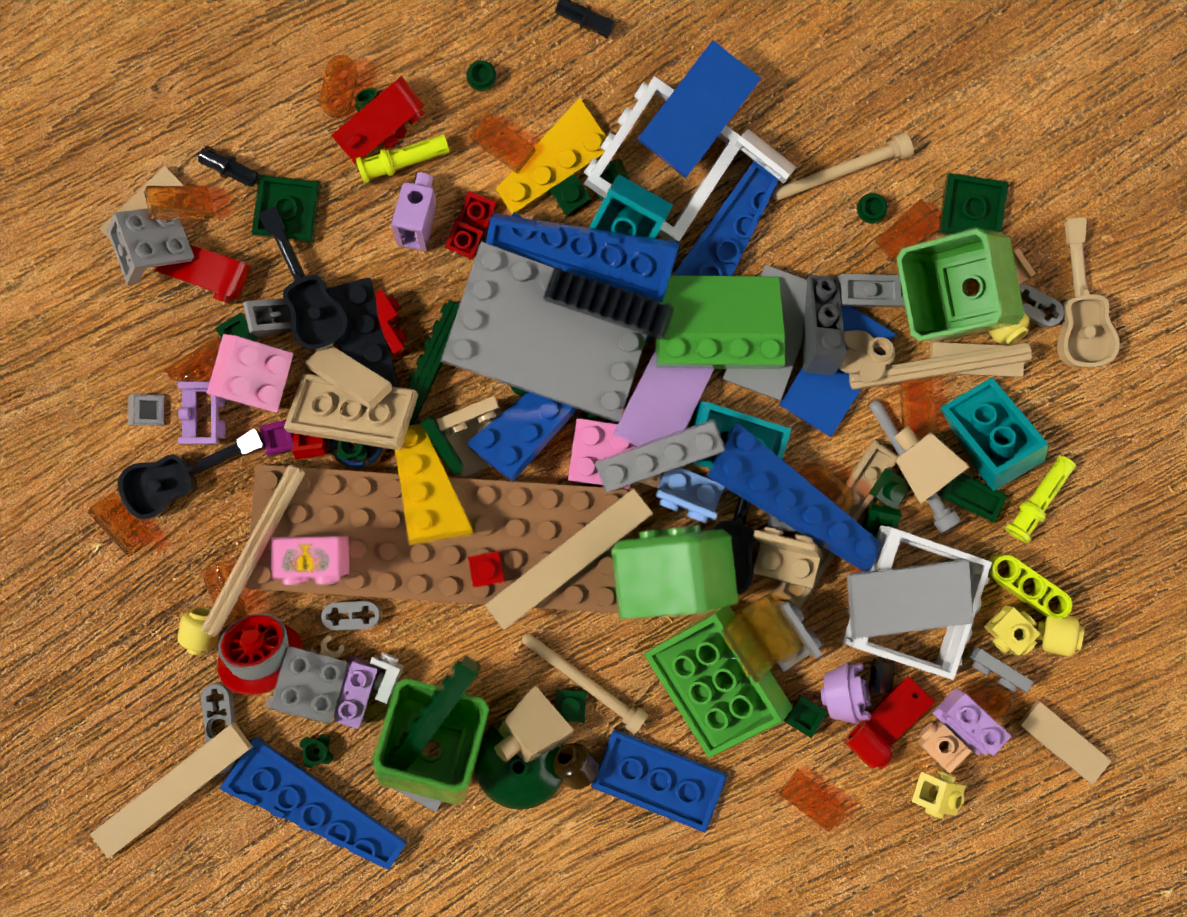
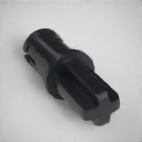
[555,0,615,39]
[198,145,259,187]

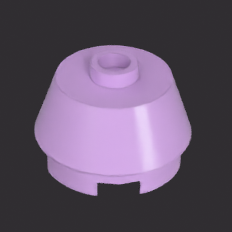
[821,662,871,724]

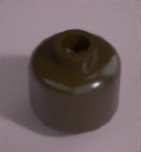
[553,743,599,790]

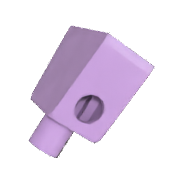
[391,172,437,252]

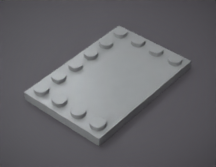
[441,242,647,422]

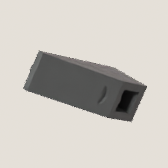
[802,275,846,375]

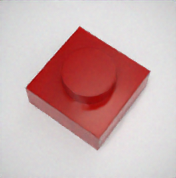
[292,433,327,460]
[468,551,505,588]

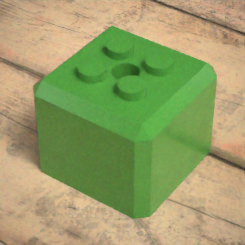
[896,228,1025,341]
[612,525,738,619]
[372,678,489,805]

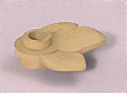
[839,330,895,383]

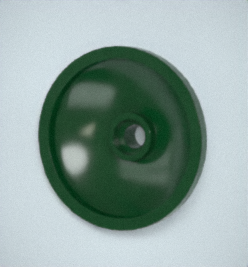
[474,719,563,810]

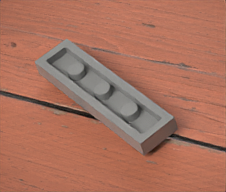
[595,419,725,492]

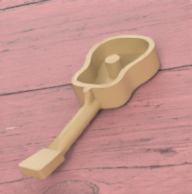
[1057,217,1120,368]

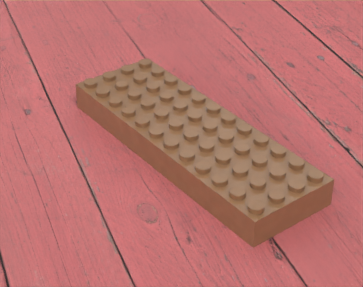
[246,464,627,614]

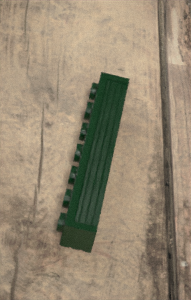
[407,300,460,425]
[388,655,482,773]

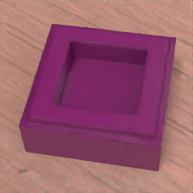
[260,419,293,456]

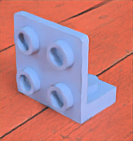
[654,467,724,523]

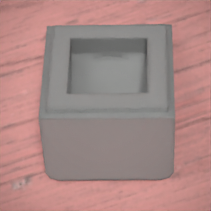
[128,394,164,426]

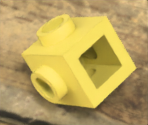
[984,605,1040,656]
[912,770,966,818]

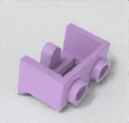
[178,382,226,445]
[334,655,382,729]
[932,688,1012,756]

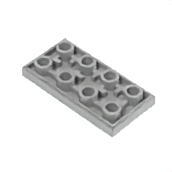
[722,265,807,401]
[847,560,973,639]

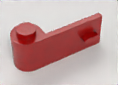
[331,76,425,164]
[155,244,251,305]
[844,675,935,769]

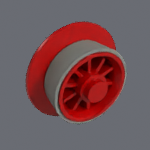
[217,613,304,695]

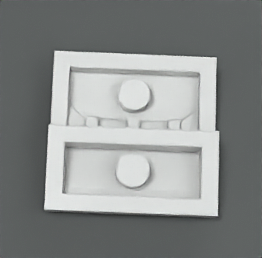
[735,129,797,184]

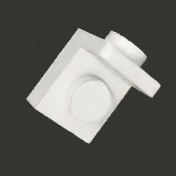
[370,652,404,704]

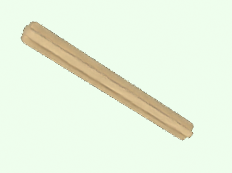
[849,343,1032,390]
[202,465,304,636]

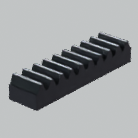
[544,267,674,341]

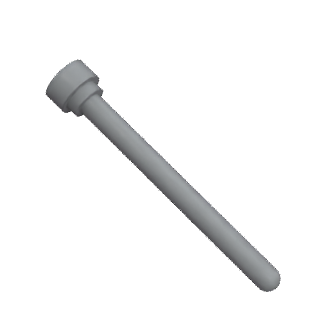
[870,400,961,533]

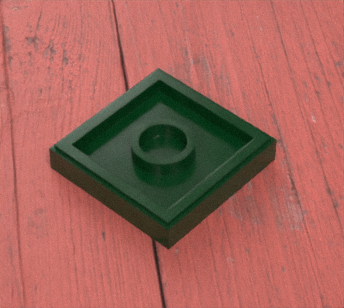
[938,173,1009,236]
[251,175,321,243]

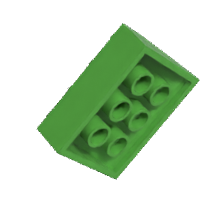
[656,275,785,369]
[644,606,793,758]

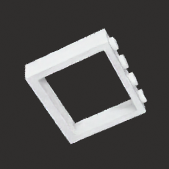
[584,76,740,243]
[842,525,992,680]

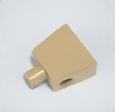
[894,426,969,503]
[495,685,574,763]

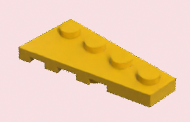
[496,98,607,214]
[395,424,473,545]

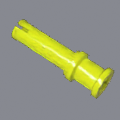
[356,134,450,184]
[1005,455,1076,544]

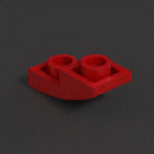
[445,191,498,260]
[376,289,408,357]

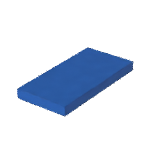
[637,40,761,178]
[778,306,895,438]
[591,728,728,833]

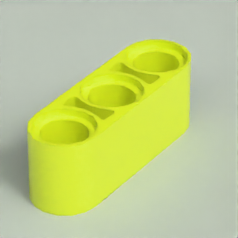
[988,554,1072,619]

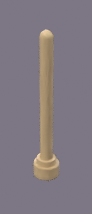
[772,132,914,200]
[522,634,649,735]

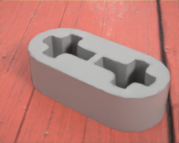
[1019,284,1064,328]
[321,600,382,630]

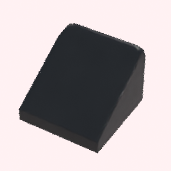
[869,659,895,694]

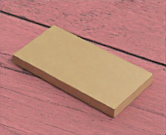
[284,373,418,450]

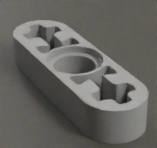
[201,682,239,773]

